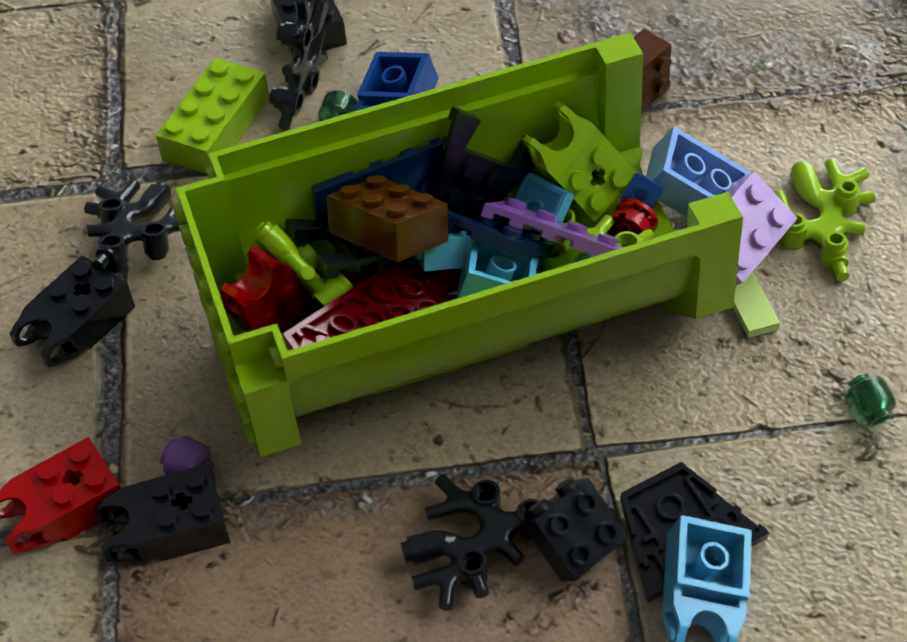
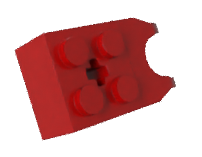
[219,245,312,335]
[0,437,121,554]

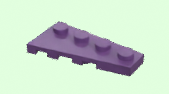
[481,197,623,256]

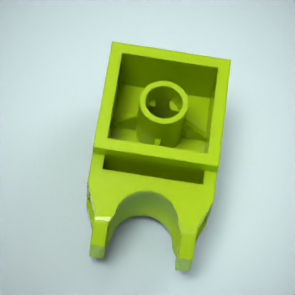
[522,101,637,222]

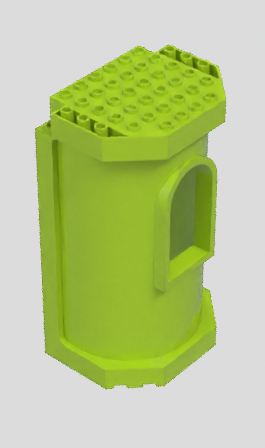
[172,33,743,457]

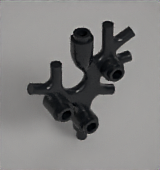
[269,0,329,130]
[84,180,185,273]
[400,474,538,611]

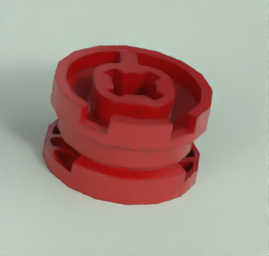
[608,198,658,237]

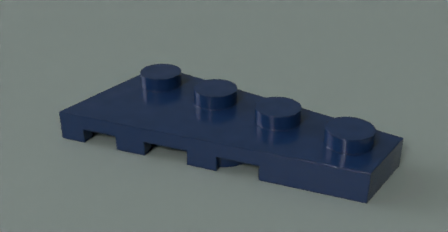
[312,137,443,220]

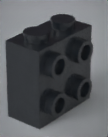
[521,477,629,582]

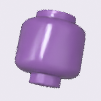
[160,436,214,475]

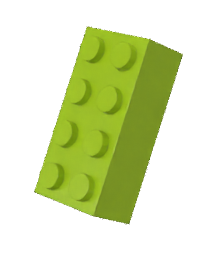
[155,58,270,174]

